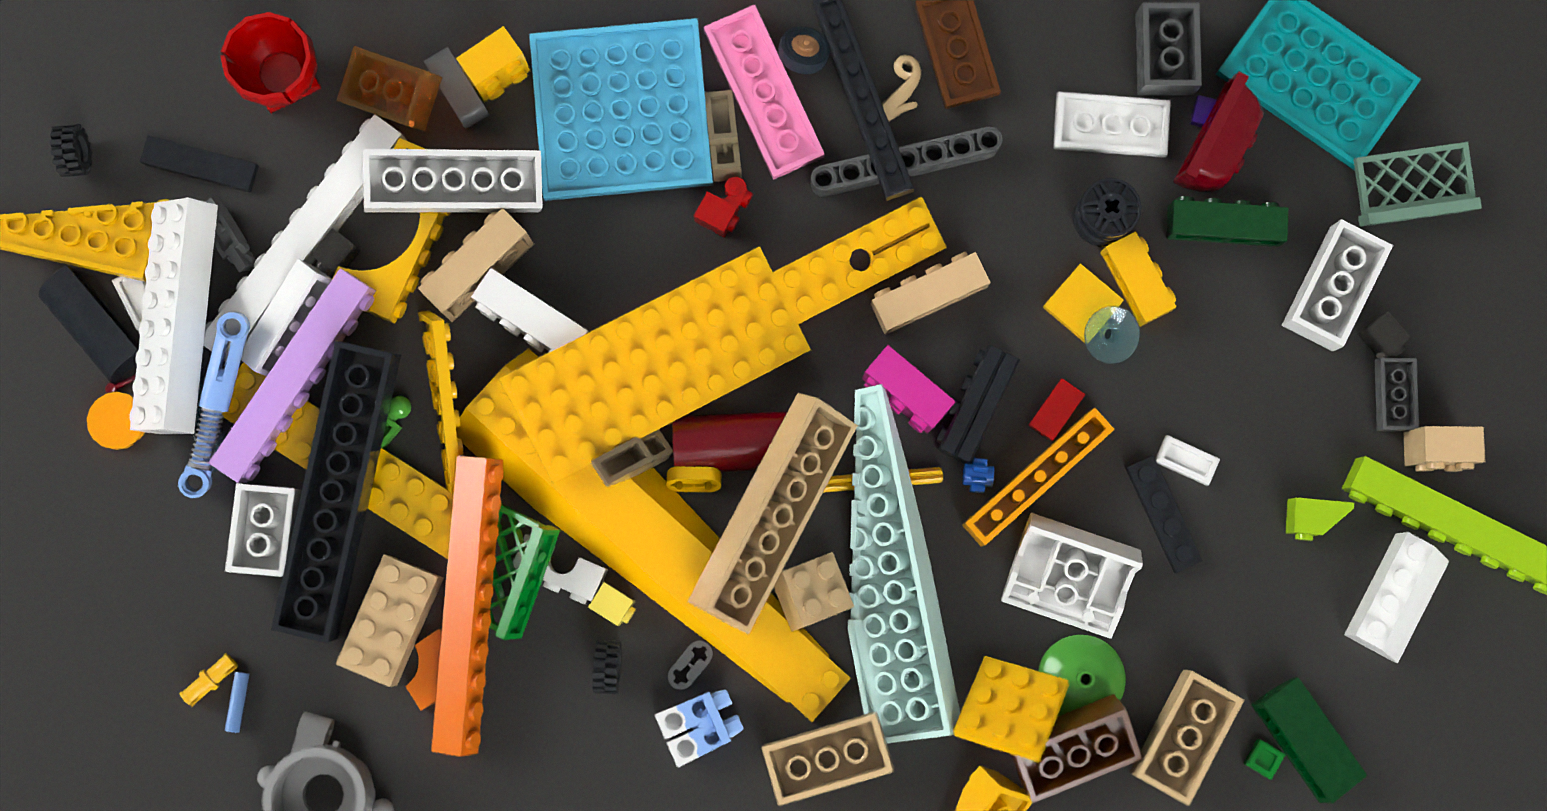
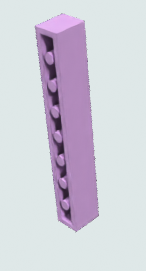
[209,268,376,483]

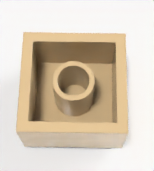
[1404,426,1485,472]
[774,552,854,632]

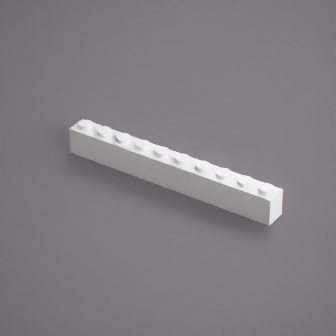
[203,114,407,362]

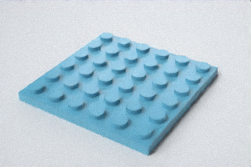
[529,19,713,201]

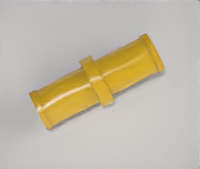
[180,653,239,707]

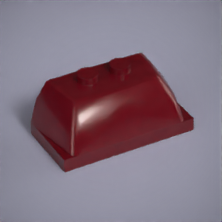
[1173,71,1264,192]

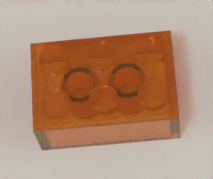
[337,46,443,131]

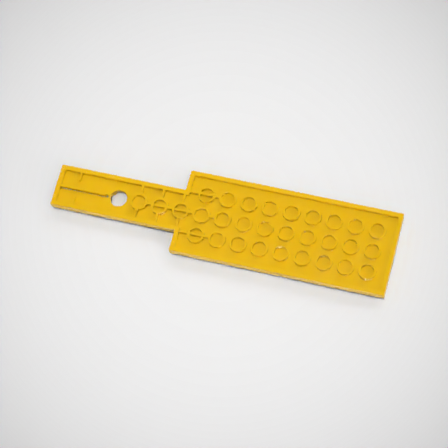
[499,197,947,484]

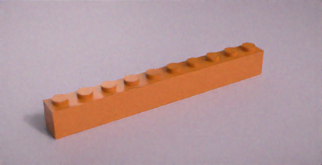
[432,456,504,757]

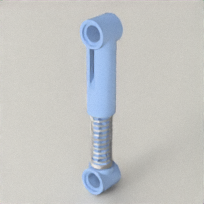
[178,312,250,498]

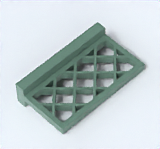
[1354,142,1482,227]

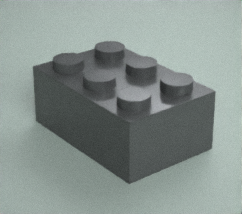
[1136,3,1202,95]

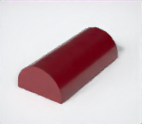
[673,411,788,472]

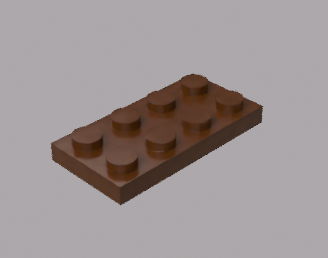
[915,0,1001,109]

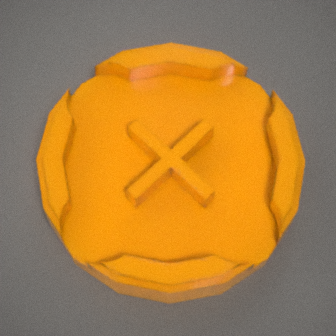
[87,392,145,450]

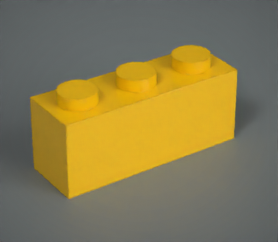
[1100,231,1176,327]

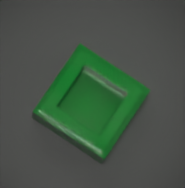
[1243,739,1286,780]

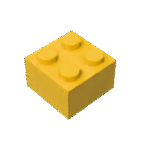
[456,26,530,102]

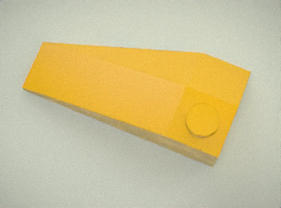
[955,765,1032,811]

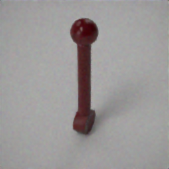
[105,374,136,393]

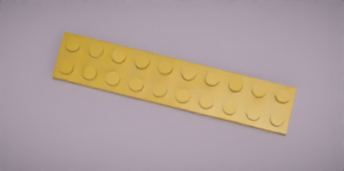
[222,362,454,559]

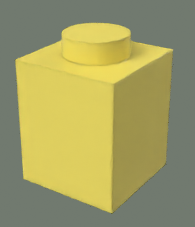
[588,582,636,626]

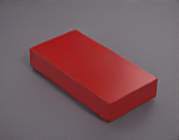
[1028,378,1086,442]

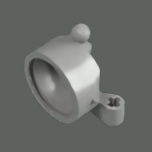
[257,711,394,811]

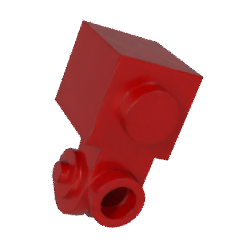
[694,177,753,238]

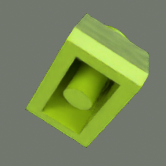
[1286,497,1354,541]

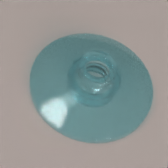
[1084,306,1140,364]

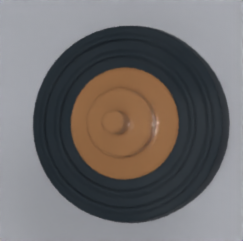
[778,27,829,74]

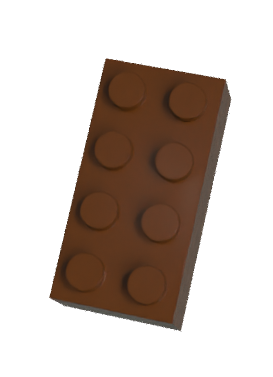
[1011,694,1142,803]

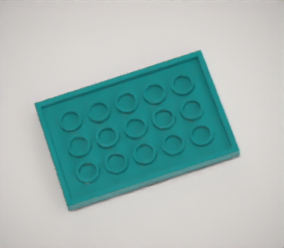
[1216,0,1421,171]

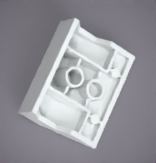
[1001,513,1143,639]

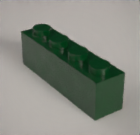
[1166,196,1288,247]

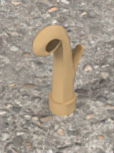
[882,55,921,122]

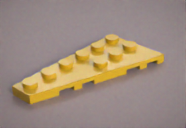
[0,199,169,282]
[418,311,463,494]

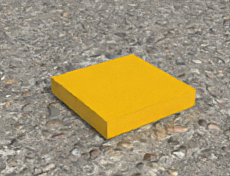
[1043,263,1124,344]

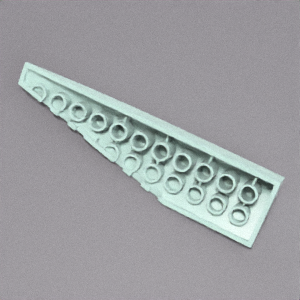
[848,384,960,743]

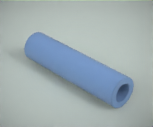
[225,672,250,733]

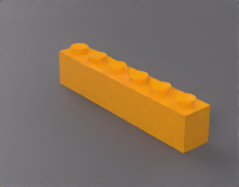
[962,408,1115,547]

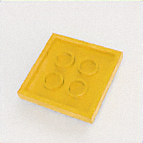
[953,656,1069,762]

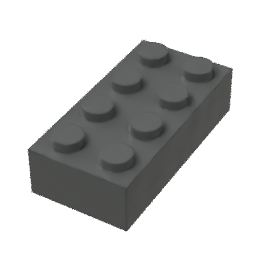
[1375,358,1419,432]

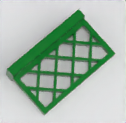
[489,503,560,640]

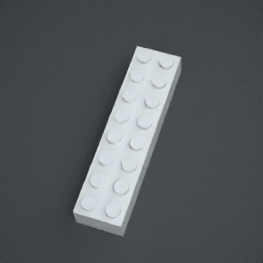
[129,198,218,434]

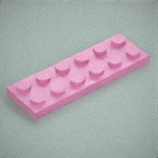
[704,5,825,180]

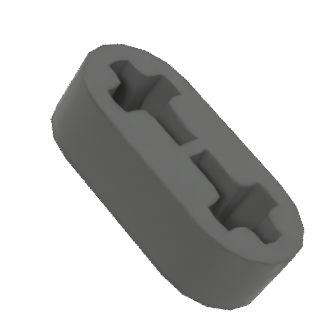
[668,640,713,690]

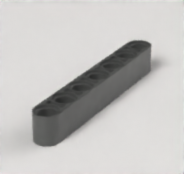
[810,127,1002,197]

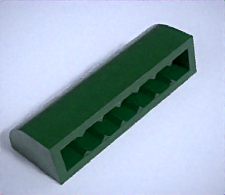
[1251,677,1368,803]

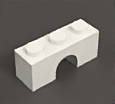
[513,534,608,604]

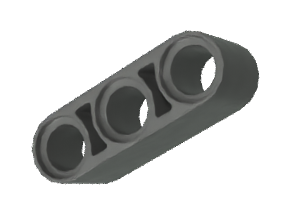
[424,46,489,130]

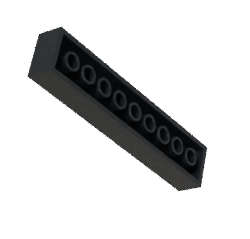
[271,341,401,643]

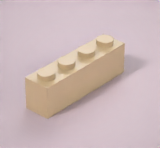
[870,252,991,335]

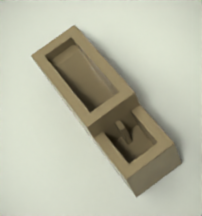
[705,90,742,182]
[591,429,673,487]

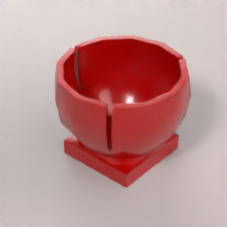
[220,12,321,113]

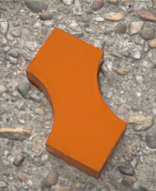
[405,629,442,711]

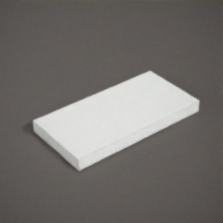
[1054,92,1170,157]

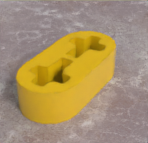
[666,466,722,492]

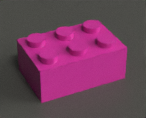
[862,345,956,434]

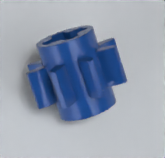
[962,458,994,493]

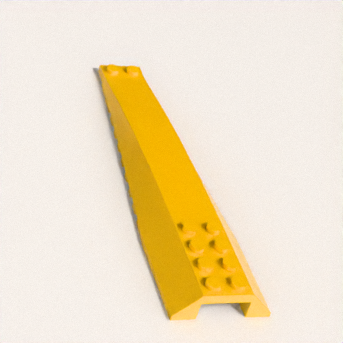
[456,348,851,722]

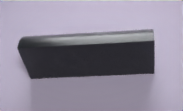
[38,265,139,383]

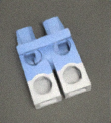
[655,689,744,767]

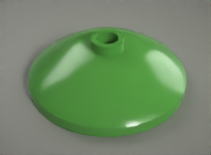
[1038,635,1126,716]

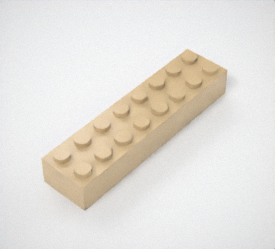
[687,393,858,634]

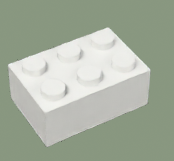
[225,483,302,577]

